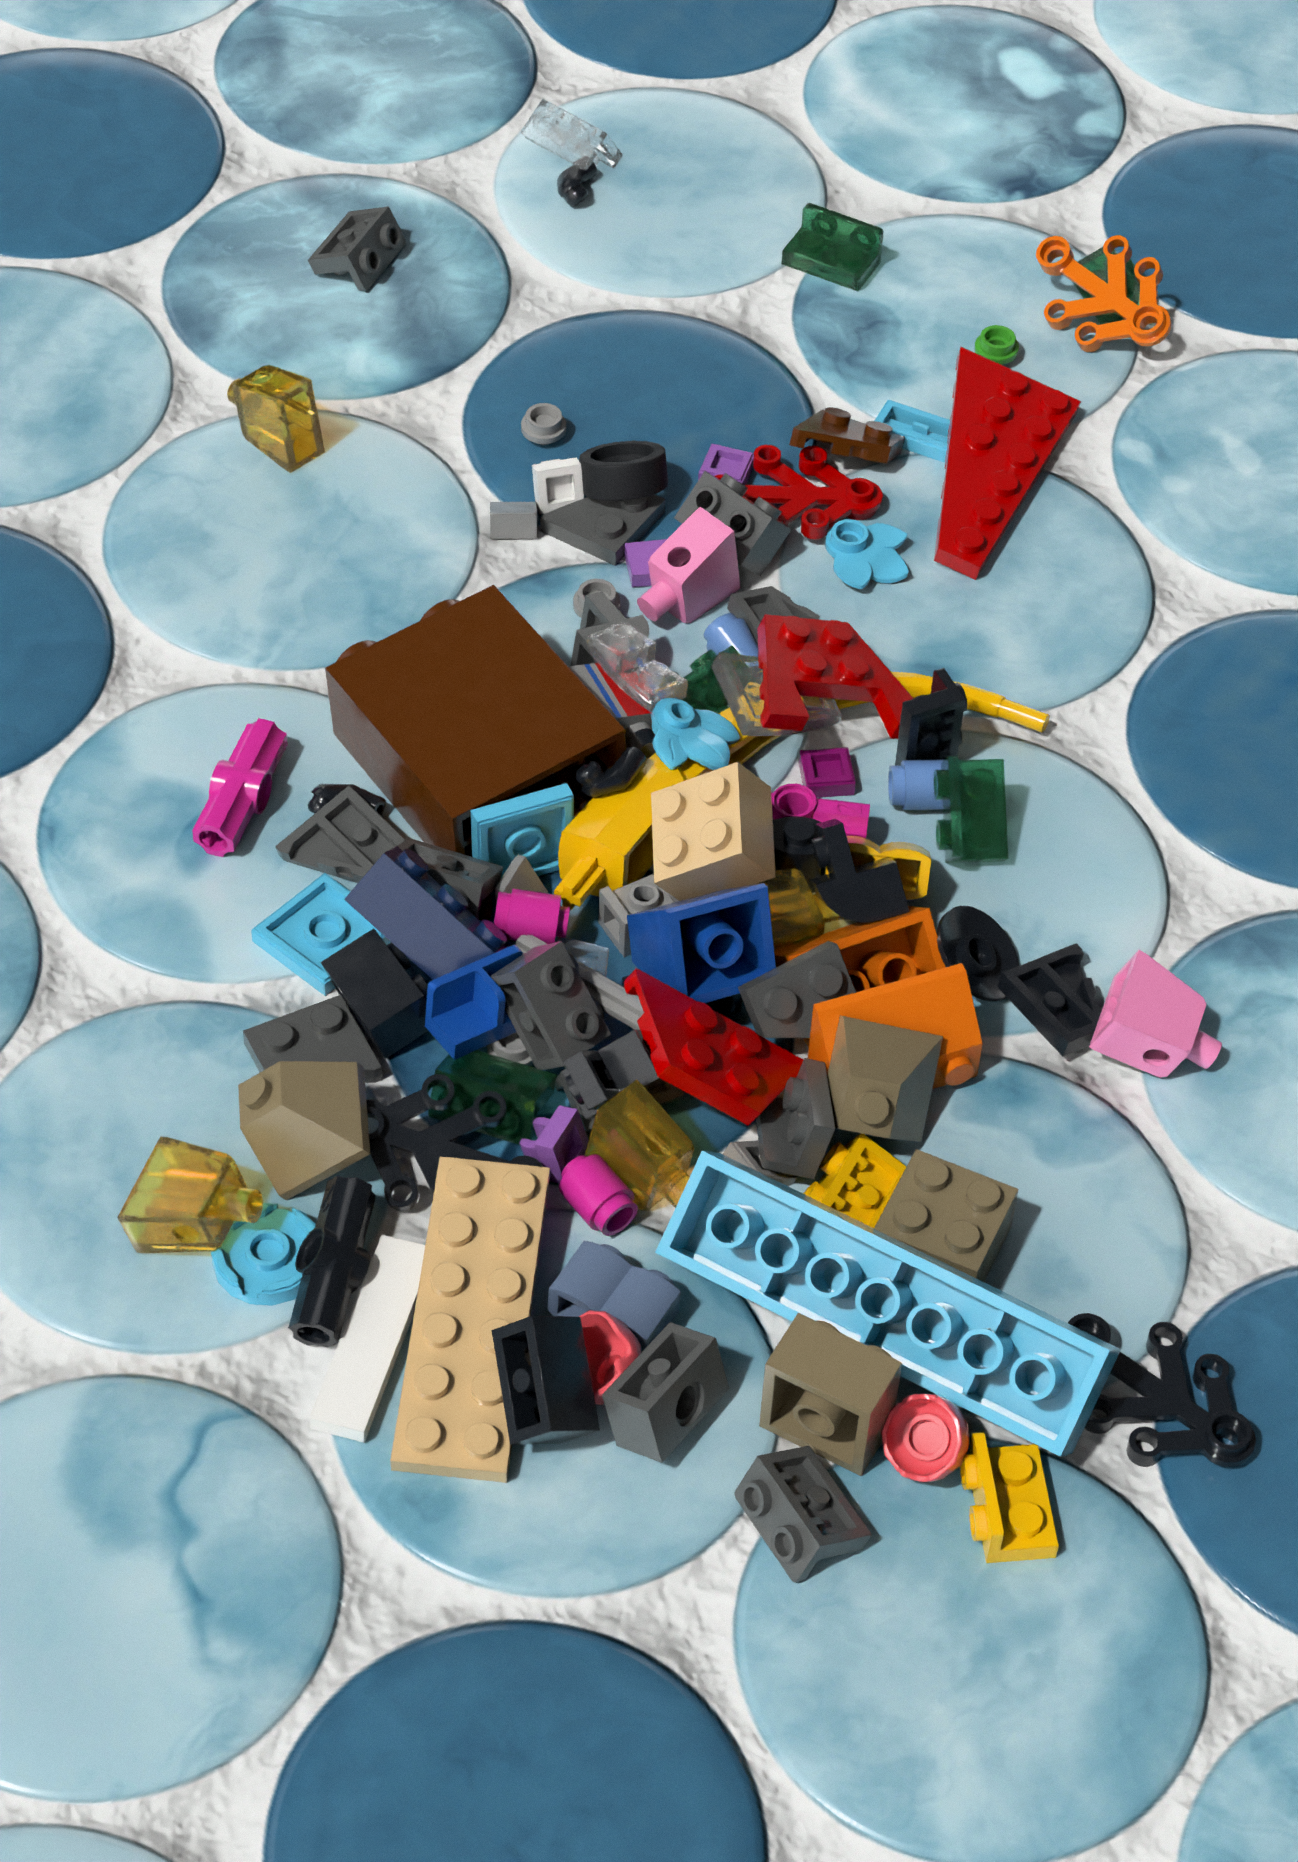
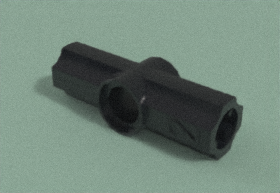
[288,1176,376,1348]

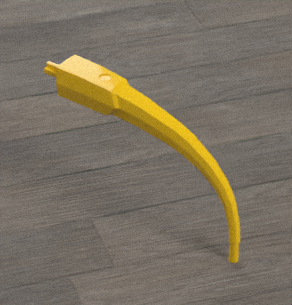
[554,671,1050,910]

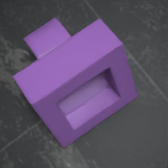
[519,1105,590,1184]

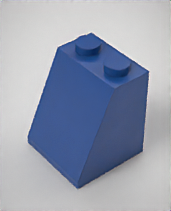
[627,883,776,1003]

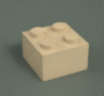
[651,762,776,901]

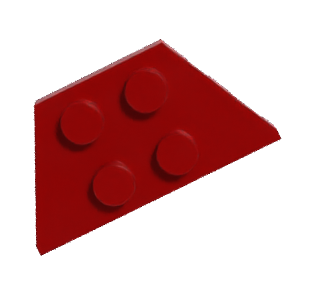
[624,968,803,1126]

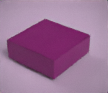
[798,747,856,798]

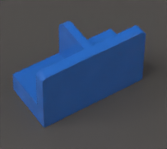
[425,945,523,1060]

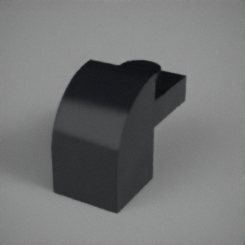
[809,819,909,922]
[561,1030,666,1119]

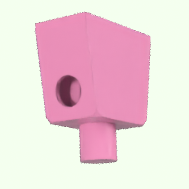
[637,507,741,623]
[1089,950,1222,1078]

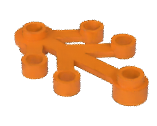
[1036,235,1172,352]

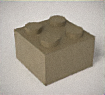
[874,1149,1019,1282]
[759,1313,902,1476]

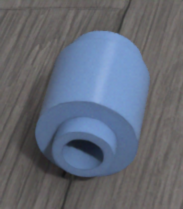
[888,759,962,810]

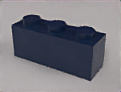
[344,846,508,980]

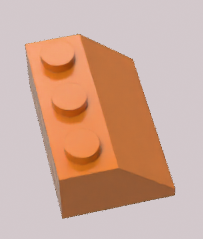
[774,906,946,1048]
[808,963,983,1089]

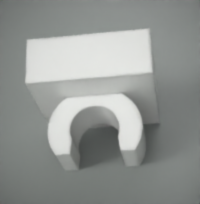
[532,457,584,514]

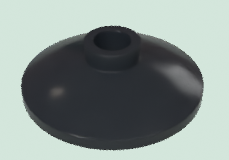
[937,906,1019,1002]

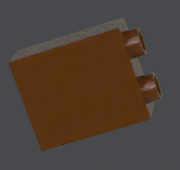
[325,585,626,857]

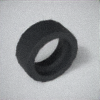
[579,441,668,501]

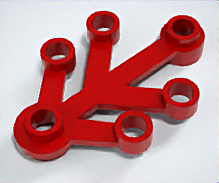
[715,445,883,539]

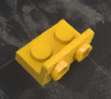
[803,1133,906,1228]
[960,1432,1059,1563]

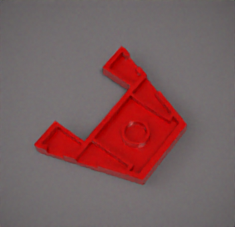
[757,614,913,739]

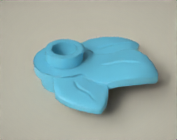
[825,519,909,589]
[651,698,740,770]

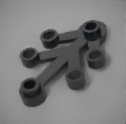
[366,1074,543,1212]
[1068,1313,1256,1467]

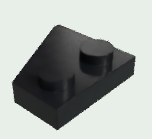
[997,943,1102,1057]

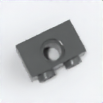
[602,1322,729,1463]

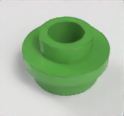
[974,325,1019,365]

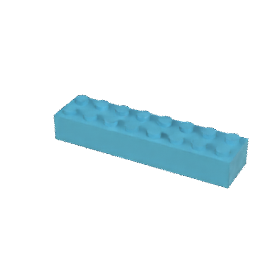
[655,1150,1121,1457]

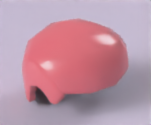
[578,1310,642,1405]
[881,1394,970,1482]

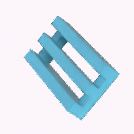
[874,400,950,463]

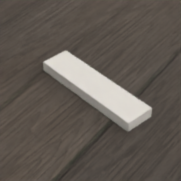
[309,1235,425,1443]

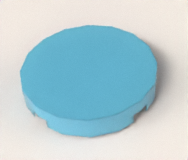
[211,1203,316,1306]

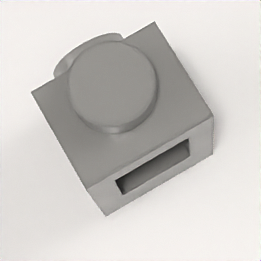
[599,874,679,957]

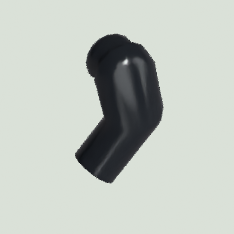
[557,157,597,206]
[576,747,647,797]
[308,784,386,816]

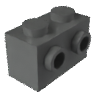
[674,471,792,576]
[490,941,611,1071]

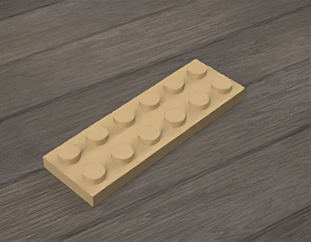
[390,1156,550,1483]

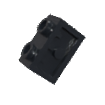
[895,668,967,768]

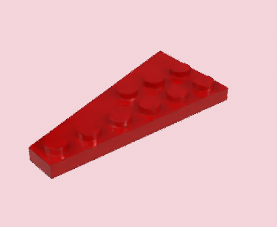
[934,346,1081,580]

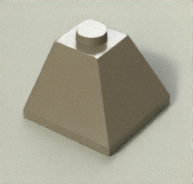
[827,1015,943,1142]
[238,1061,370,1200]

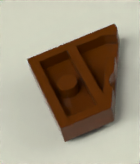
[789,407,905,464]

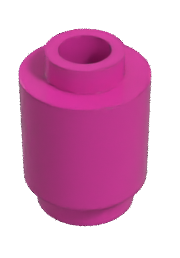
[494,888,570,944]
[559,1154,638,1236]

